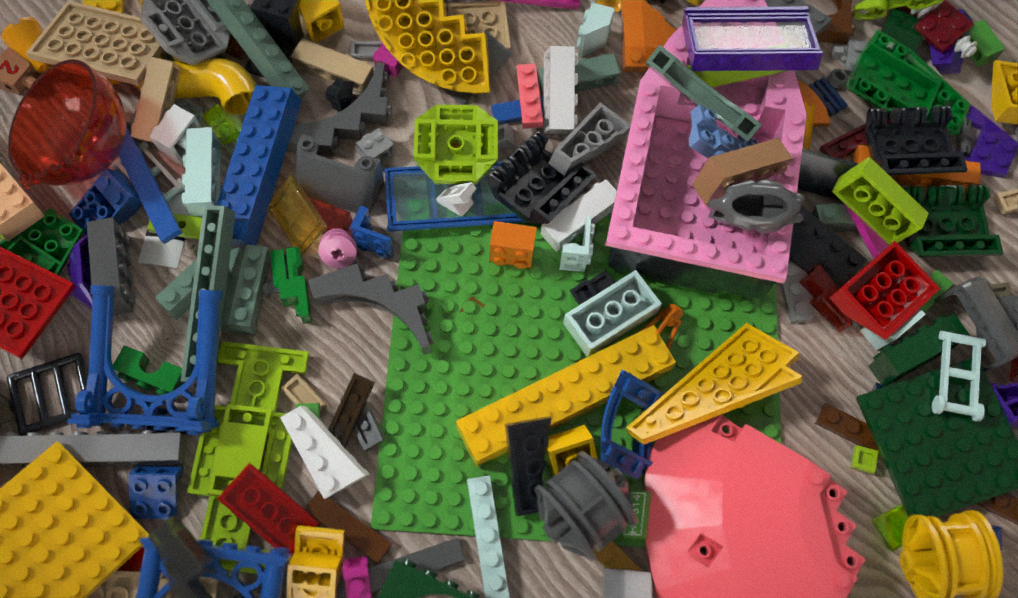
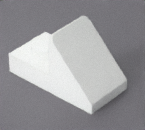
[436,182,477,216]

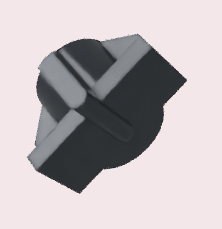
[325,79,357,111]

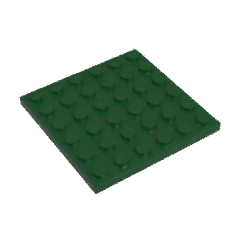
[855,358,1018,518]

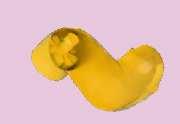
[134,53,257,115]

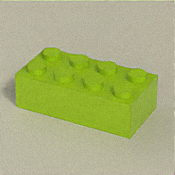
[832,157,929,245]

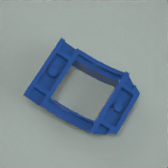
[600,370,664,479]

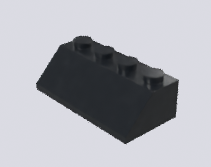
[789,206,867,290]

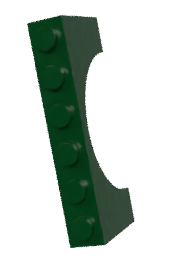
[377,558,481,598]

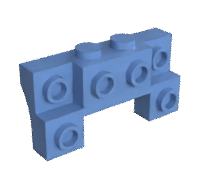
[688,104,758,159]

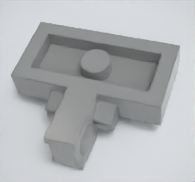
[830,38,868,75]

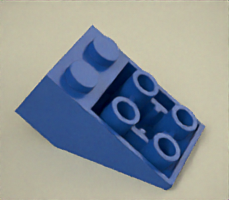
[69,168,143,235]

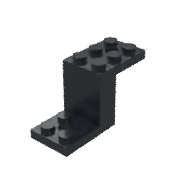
[245,0,304,78]

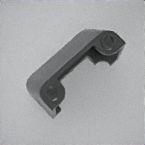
[295,134,384,214]

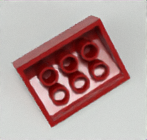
[829,241,940,340]

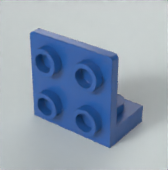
[350,206,394,258]
[128,465,183,519]

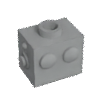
[356,128,395,164]

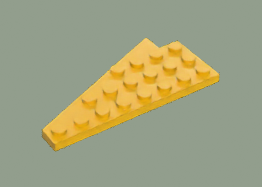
[626,323,802,445]

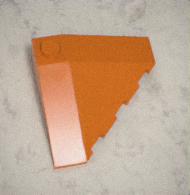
[621,0,677,72]

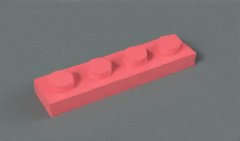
[516,63,543,129]

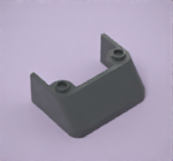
[934,276,1018,372]

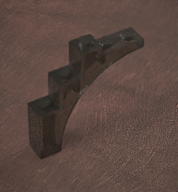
[148,515,213,598]

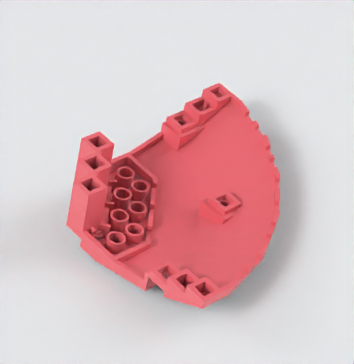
[643,414,866,598]

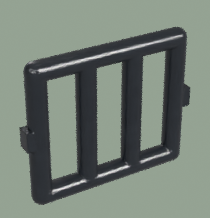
[7,353,88,436]

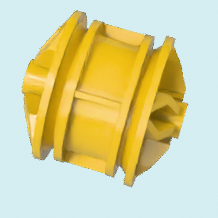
[899,510,1003,598]

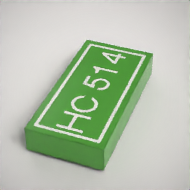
[622,491,651,539]

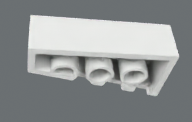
[280,406,370,499]

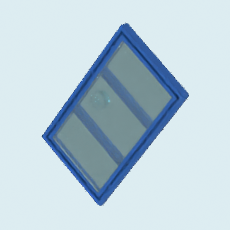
[384,161,526,232]

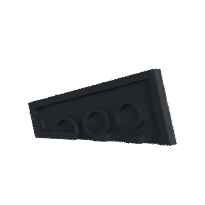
[505,416,551,517]

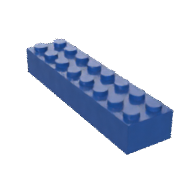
[216,85,302,247]

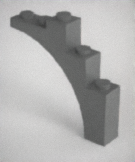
[286,62,392,156]
[308,263,434,355]

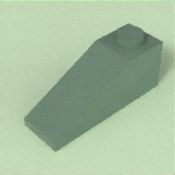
[811,203,858,232]

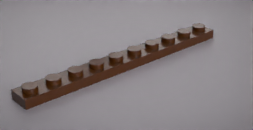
[815,403,1018,525]

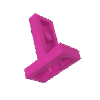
[343,556,371,598]

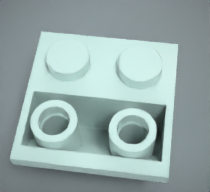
[576,2,615,57]

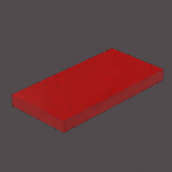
[217,462,320,554]

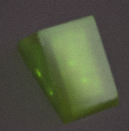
[871,504,907,551]

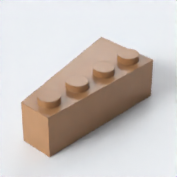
[692,138,793,205]

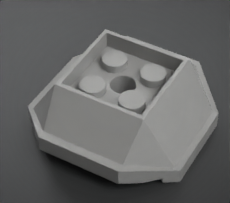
[140,0,230,65]

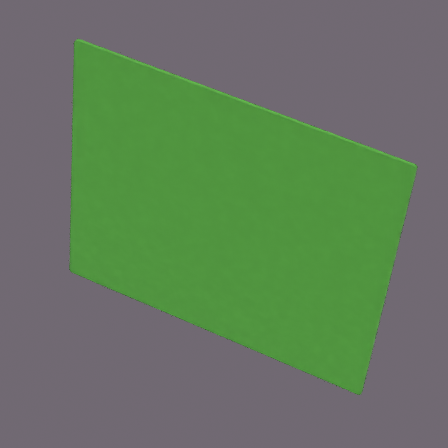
[371,199,781,552]

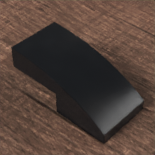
[569,270,615,305]

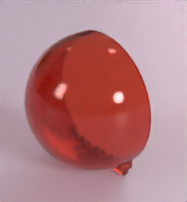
[8,59,126,189]

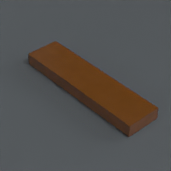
[304,491,393,564]

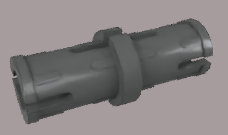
[956,118,973,158]

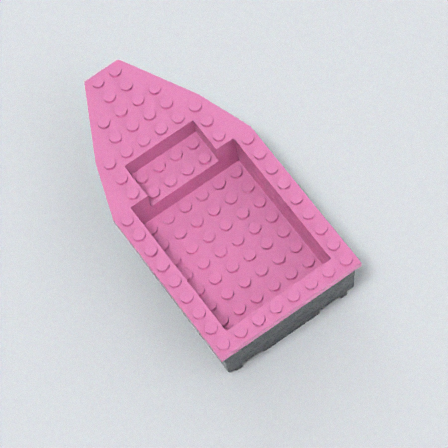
[605,0,807,301]

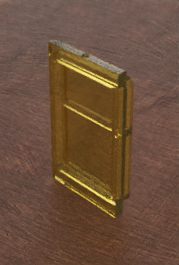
[269,175,327,254]

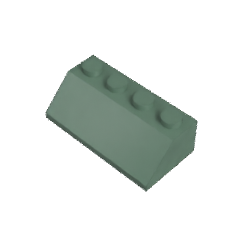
[220,244,271,336]

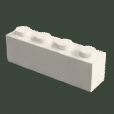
[541,179,617,252]

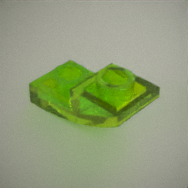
[202,104,240,146]

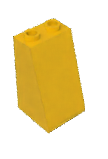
[297,0,345,43]

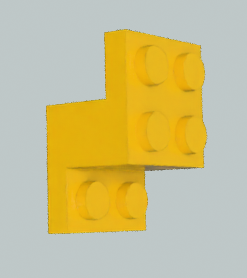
[286,526,345,598]

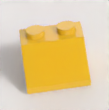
[545,425,597,477]

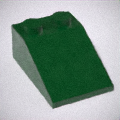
[880,8,922,52]

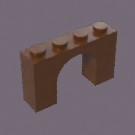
[816,0,855,44]

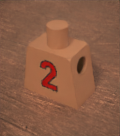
[0,47,40,95]

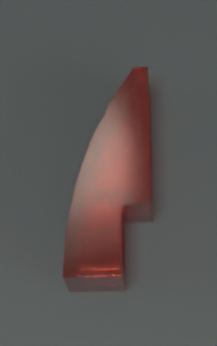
[799,264,853,333]

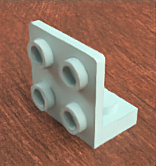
[559,216,595,272]

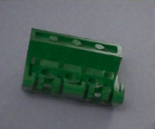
[903,185,1003,257]

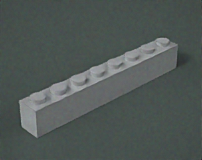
[0,430,186,469]

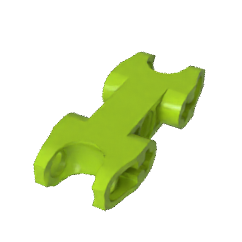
[852,0,943,20]

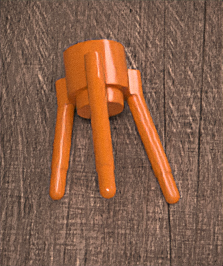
[639,304,684,350]

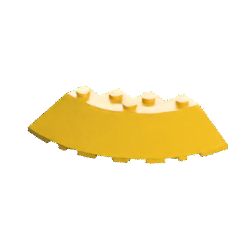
[364,0,490,93]

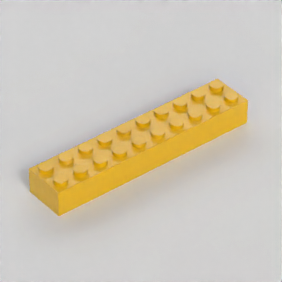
[456,325,676,467]

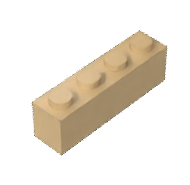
[291,38,374,94]
[131,57,182,143]

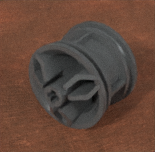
[534,451,638,561]

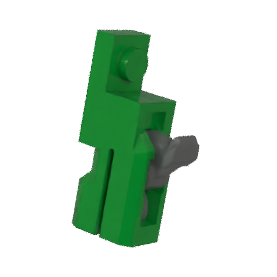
[263,247,312,324]

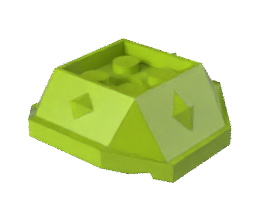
[414,104,498,185]

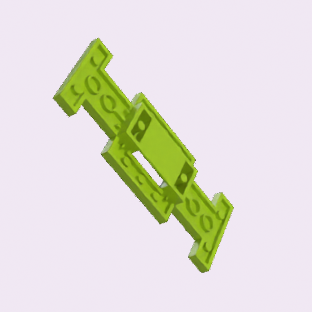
[171,341,310,575]

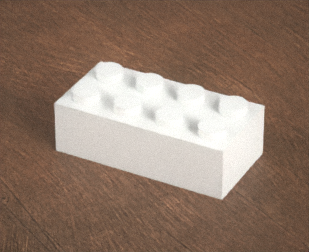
[543,46,578,134]

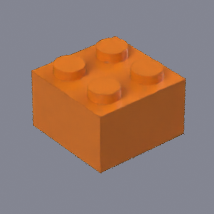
[489,221,537,269]

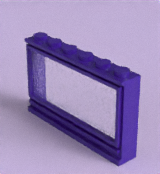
[682,6,823,71]

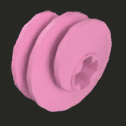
[319,229,357,269]

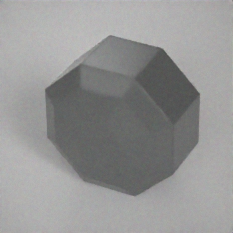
[827,69,848,88]

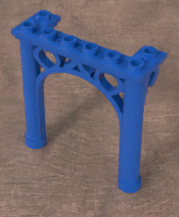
[67,285,223,435]
[136,532,293,598]

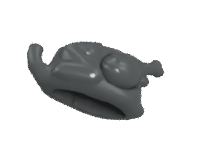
[707,179,805,234]

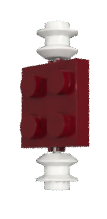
[911,0,977,58]

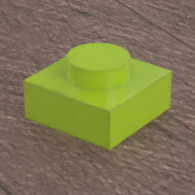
[850,445,878,474]

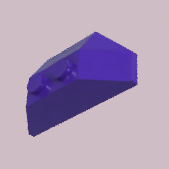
[67,234,93,311]

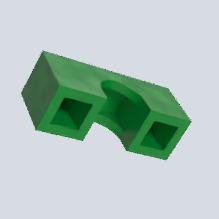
[113,345,185,398]

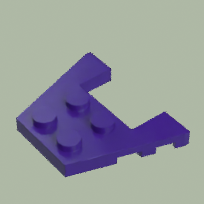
[954,105,1018,178]

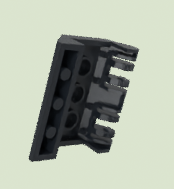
[865,106,968,175]
[486,131,597,224]

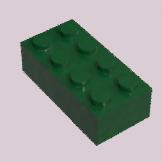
[869,314,970,386]

